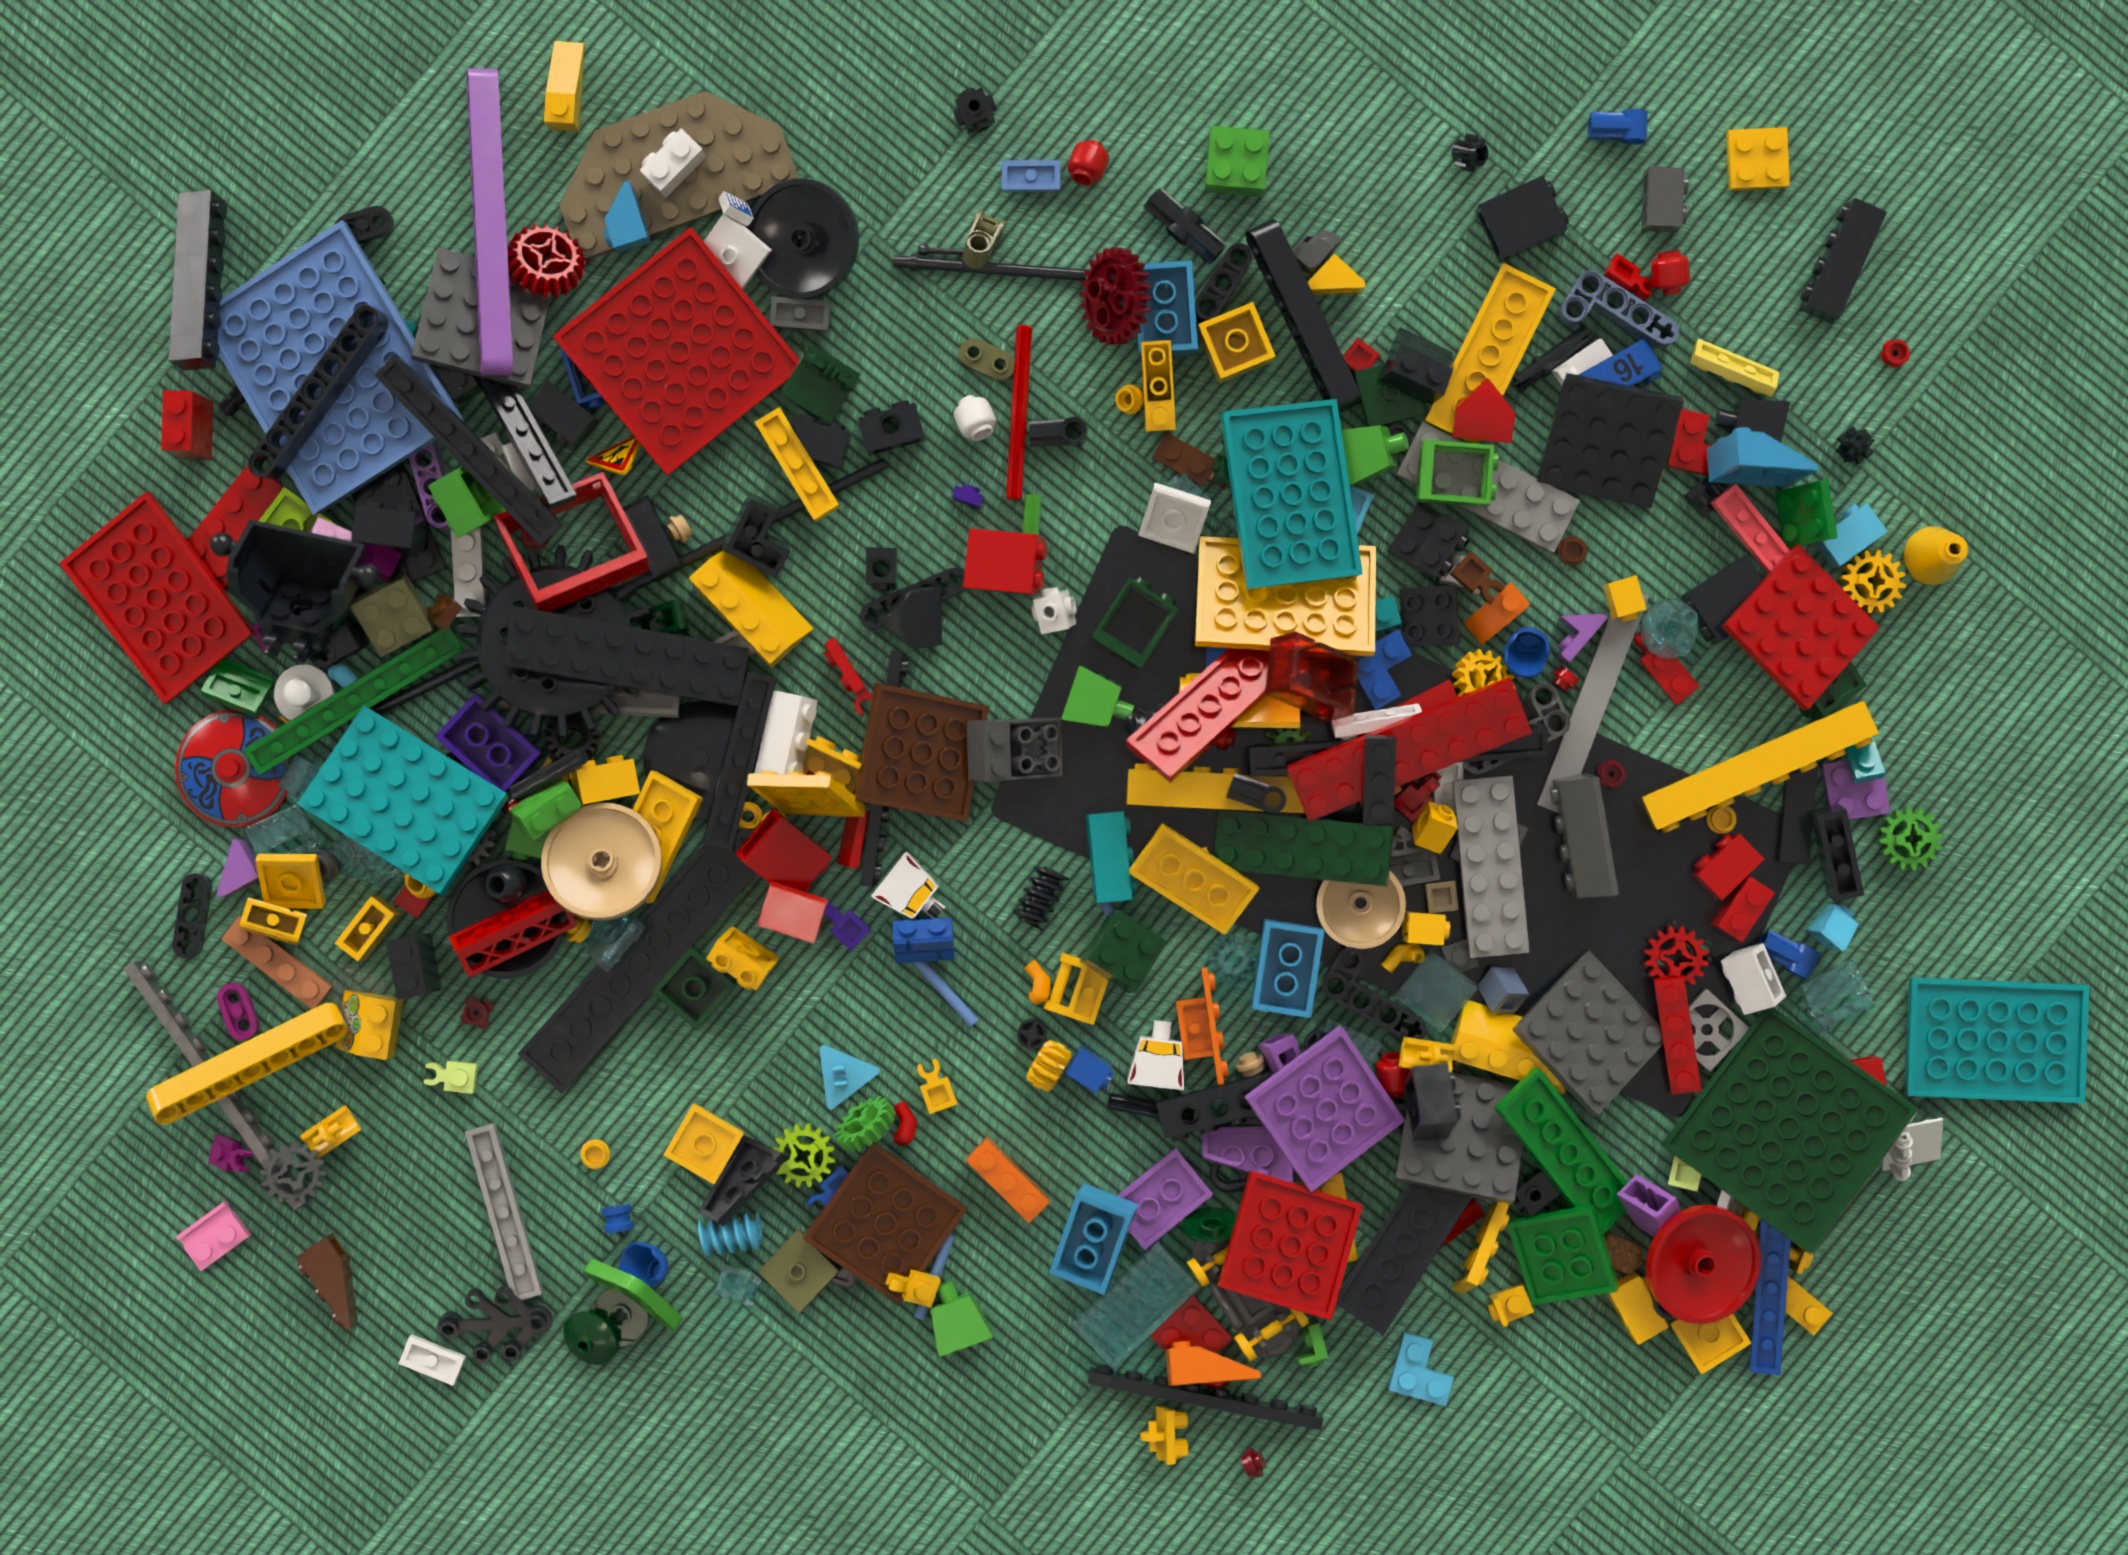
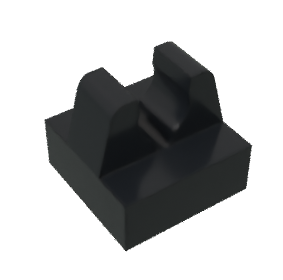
[1684,475,1722,518]

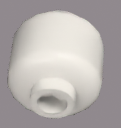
[954,395,997,441]

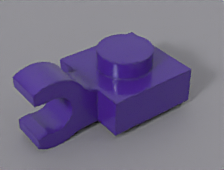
[825,901,871,951]

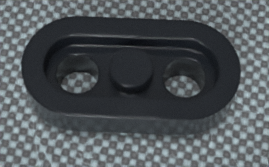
[334,206,394,244]

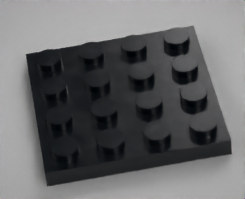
[1536,373,1684,508]

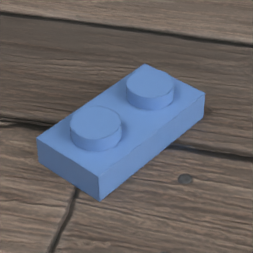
[1002,160,1060,192]

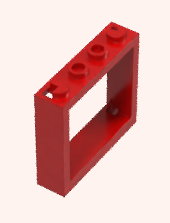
[493,472,649,612]

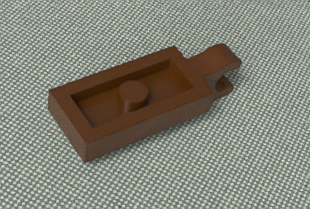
[1152,432,1226,489]

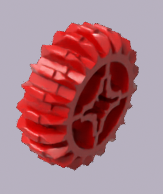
[507,223,586,300]

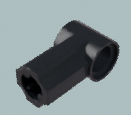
[1029,417,1088,447]
[1226,773,1286,814]

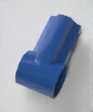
[1588,109,1648,145]
[1759,929,1821,980]

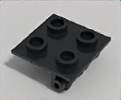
[1400,585,1460,648]

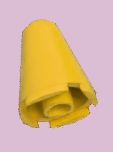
[1903,526,1968,585]

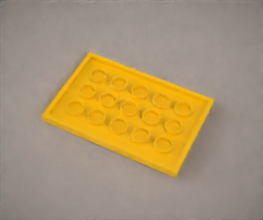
[1195,536,1376,657]

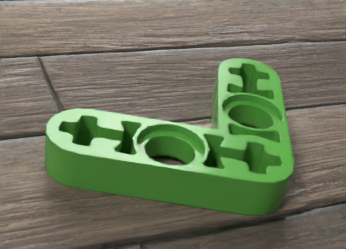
[582,1259,683,1331]

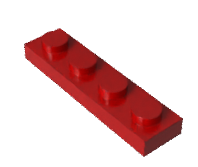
[1654,975,1701,1095]

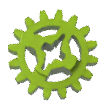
[773,1123,836,1188]

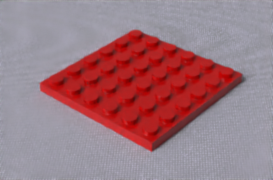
[552,227,800,476]

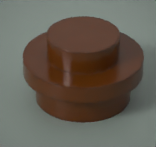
[1557,536,1587,566]

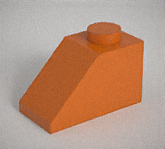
[1462,582,1531,645]

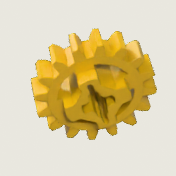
[1839,550,1906,614]
[1452,649,1515,697]

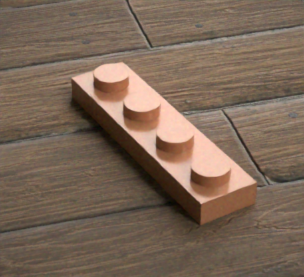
[221,915,334,1009]

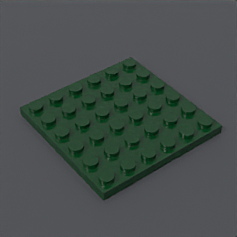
[1661,1007,1919,1255]

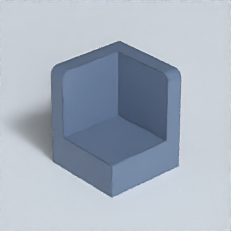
[1477,967,1529,1014]

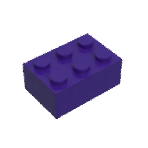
[435,693,546,795]

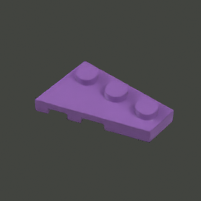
[1202,1126,1293,1183]

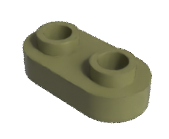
[959,338,1014,381]

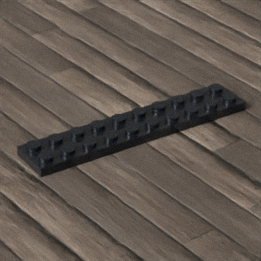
[518,844,757,1093]

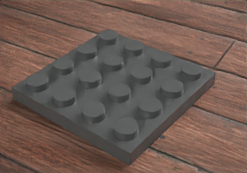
[411,247,551,389]
[1512,950,1664,1117]
[1394,1072,1523,1205]

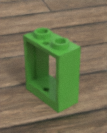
[1416,440,1499,507]

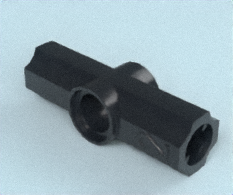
[1143,187,1227,265]

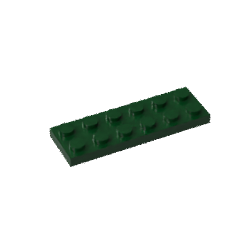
[1214,809,1394,887]

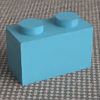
[1815,503,1888,569]

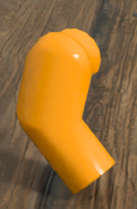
[1024,959,1051,1005]

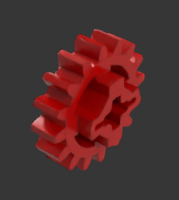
[1643,926,1709,985]

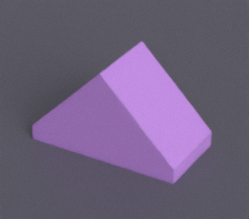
[216,839,259,897]

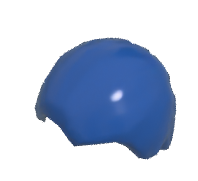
[1504,627,1550,679]
[619,1242,669,1289]

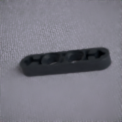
[860,568,966,630]

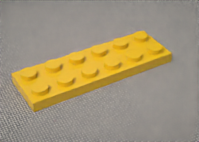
[1424,263,1556,444]

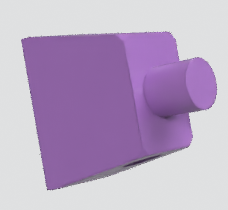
[1617,1174,1681,1237]

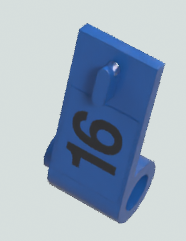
[1579,338,1664,386]

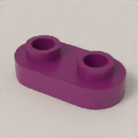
[217,983,260,1040]

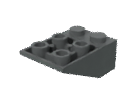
[967,717,1063,782]

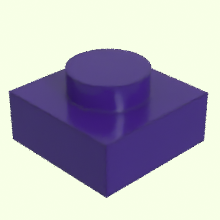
[952,483,984,509]

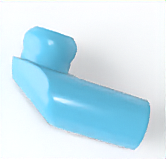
[328,664,358,688]

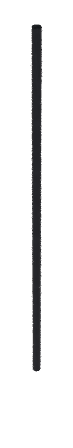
[355,458,888,717]

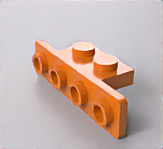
[1175,967,1229,1086]

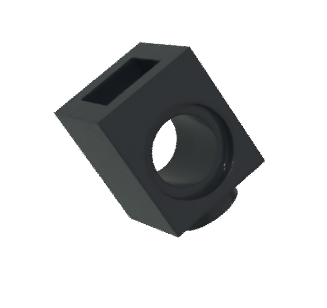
[866,547,898,591]

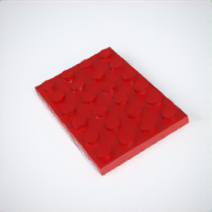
[59,492,256,704]

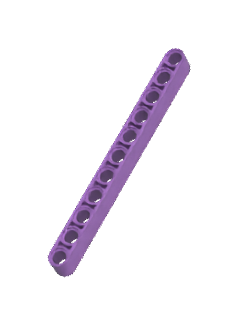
[466,68,513,376]

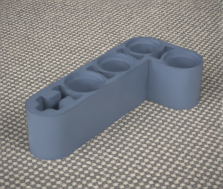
[1557,271,1679,349]

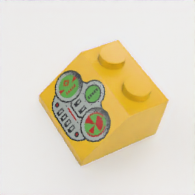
[335,989,404,1060]

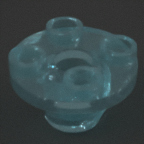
[1641,599,1698,659]

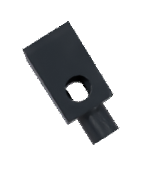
[1715,399,1790,442]

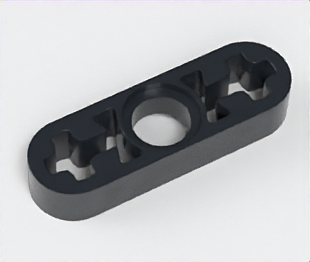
[172,873,212,958]

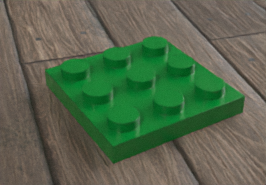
[1507,1204,1619,1306]

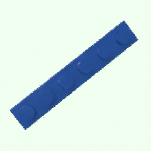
[1750,1219,1791,1375]

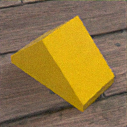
[1308,253,1365,295]

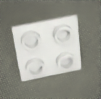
[1882,1118,1943,1181]

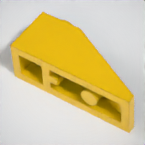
[544,41,585,132]

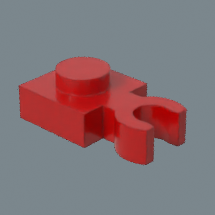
[1603,253,1653,302]

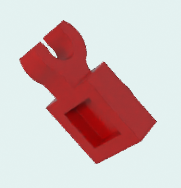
[1394,771,1442,822]

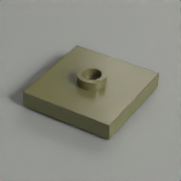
[758,1229,841,1313]

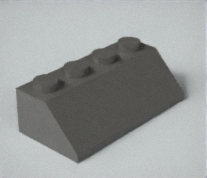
[1550,773,1619,898]

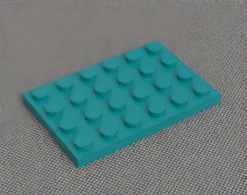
[1220,399,1363,590]
[297,705,509,896]
[1905,977,2089,1103]

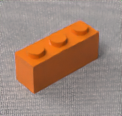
[966,1136,1050,1223]

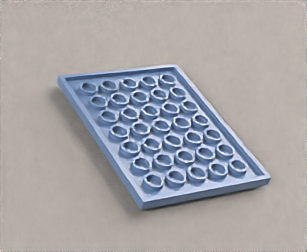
[218,220,465,516]

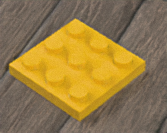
[747,770,866,817]

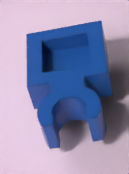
[807,1164,849,1215]

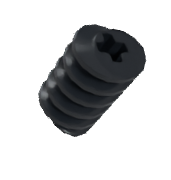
[1012,866,1070,932]

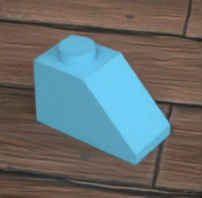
[1806,904,1859,952]

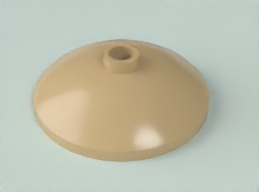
[1316,871,1406,949]

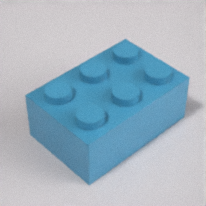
[1136,260,1198,359]
[1250,919,1325,1018]
[1049,1183,1139,1295]

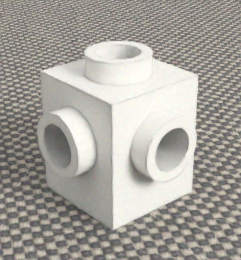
[1032,587,1077,634]

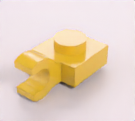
[885,1269,941,1308]

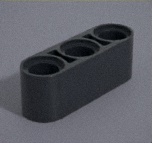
[1195,243,1252,323]
[622,495,684,582]

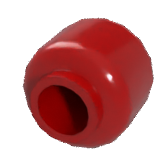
[1067,140,1109,186]
[1650,250,1691,295]
[1375,1052,1411,1098]

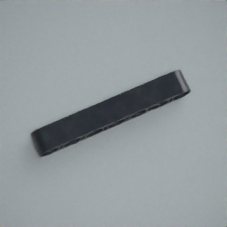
[1245,219,1362,414]
[248,305,389,480]

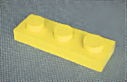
[1690,338,1780,397]

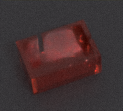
[1265,631,1359,721]

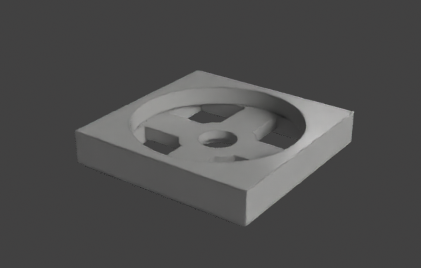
[1689,988,1749,1072]

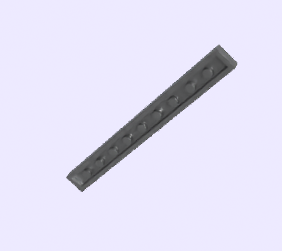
[123,961,311,1211]

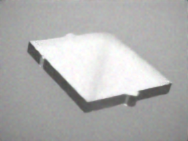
[322,959,389,1012]

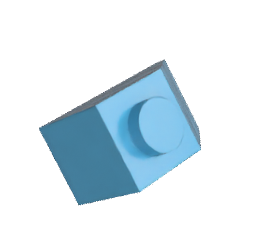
[603,181,651,253]

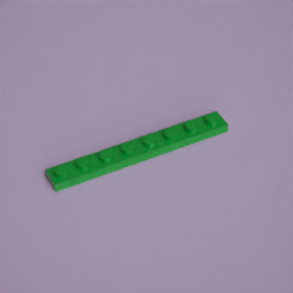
[243,627,464,775]

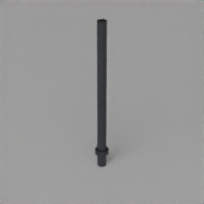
[893,254,1086,281]

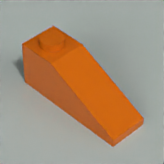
[1165,1341,1261,1386]

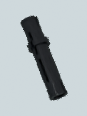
[1512,325,1594,392]

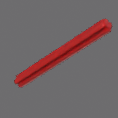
[1006,325,1032,500]

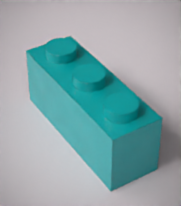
[1086,811,1137,903]

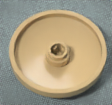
[541,803,662,921]

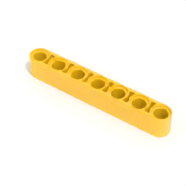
[145,1003,348,1125]

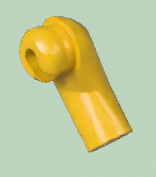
[1380,943,1425,974]

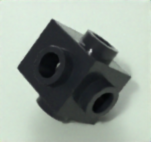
[953,88,997,134]

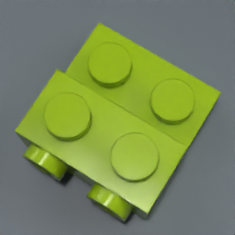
[259,487,336,532]

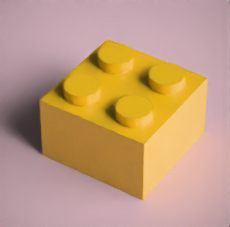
[1197,302,1276,384]

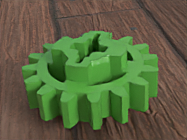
[1876,807,1944,871]
[835,1096,896,1153]

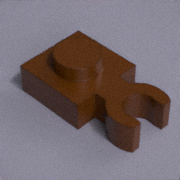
[1450,551,1505,604]
[427,593,462,631]

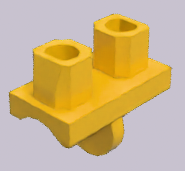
[1399,1037,1457,1072]
[300,1105,362,1160]
[1140,1405,1188,1465]

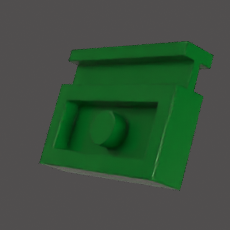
[200,659,275,718]

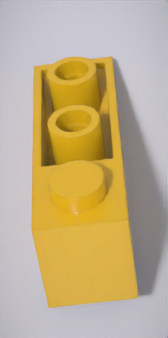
[1141,340,1176,432]

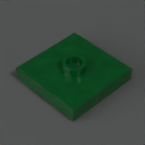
[1353,364,1426,427]

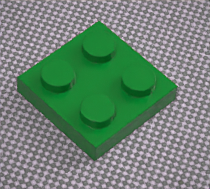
[1775,480,1838,549]

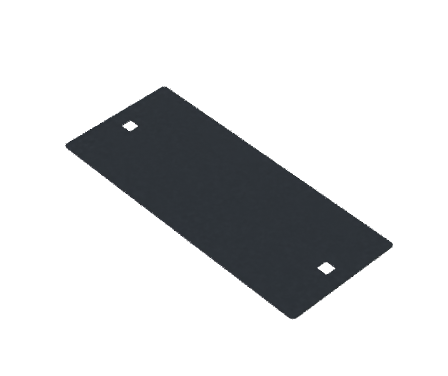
[991,526,1793,1116]

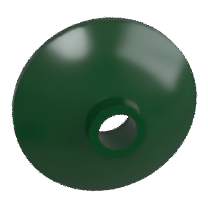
[1182,1207,1237,1244]
[563,1311,618,1365]

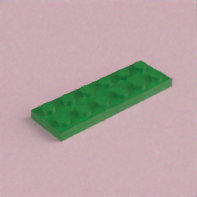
[1494,1067,1628,1235]

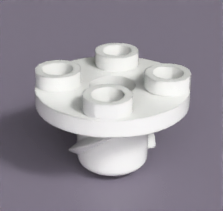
[274,664,335,720]

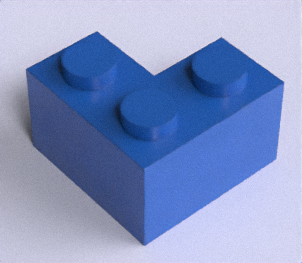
[1343,629,1412,711]

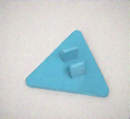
[820,1045,880,1109]

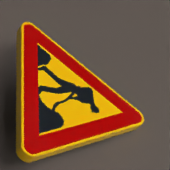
[586,436,641,475]

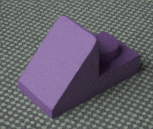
[1556,613,1608,664]

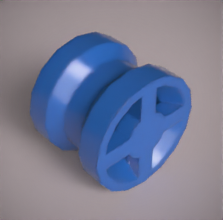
[601,1204,634,1233]

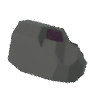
[1293,230,1340,276]

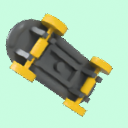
[1186,1240,1309,1362]

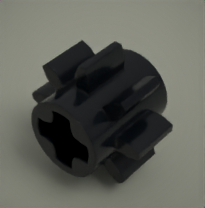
[1452,133,1489,172]
[1836,426,1875,465]

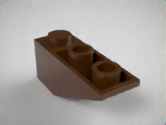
[296,1233,357,1330]

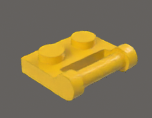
[1043,952,1109,1025]

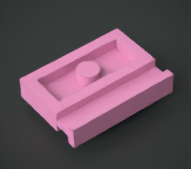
[176,1201,251,1271]

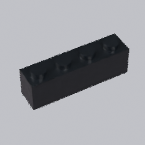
[1799,198,1887,324]

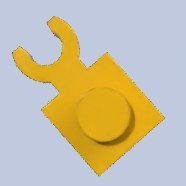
[917,1058,958,1114]

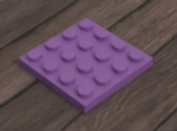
[1244,1026,1405,1192]

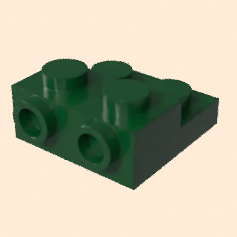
[1799,661,1867,721]

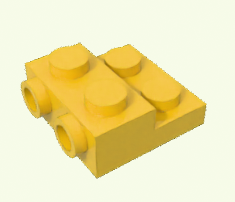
[706,926,781,991]

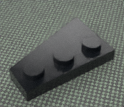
[698,1135,788,1226]

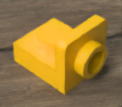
[1487,1283,1534,1328]

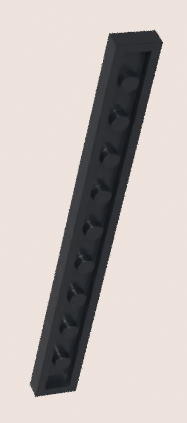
[1249,724,1548,777]

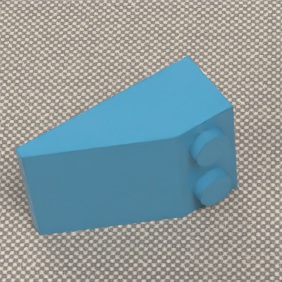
[1706,427,1819,488]

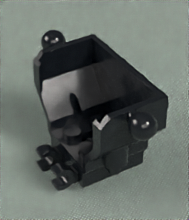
[210,519,381,663]

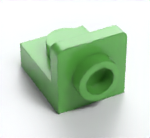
[1297,1318,1328,1367]

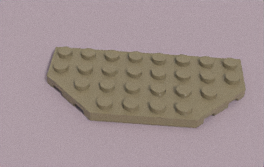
[559,91,799,261]

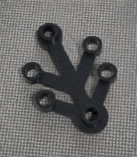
[438,1286,553,1363]

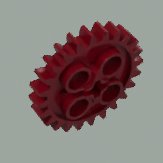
[1079,247,1152,345]

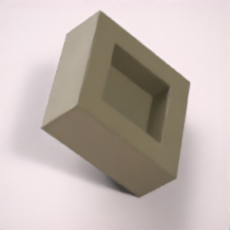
[1424,881,1458,913]

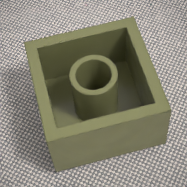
[350,572,434,657]

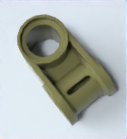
[962,209,1007,269]

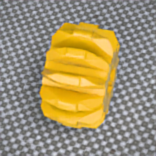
[1026,1040,1071,1092]

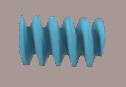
[698,1212,762,1257]

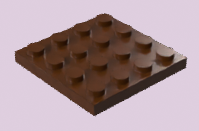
[854,683,989,822]
[802,1141,968,1305]

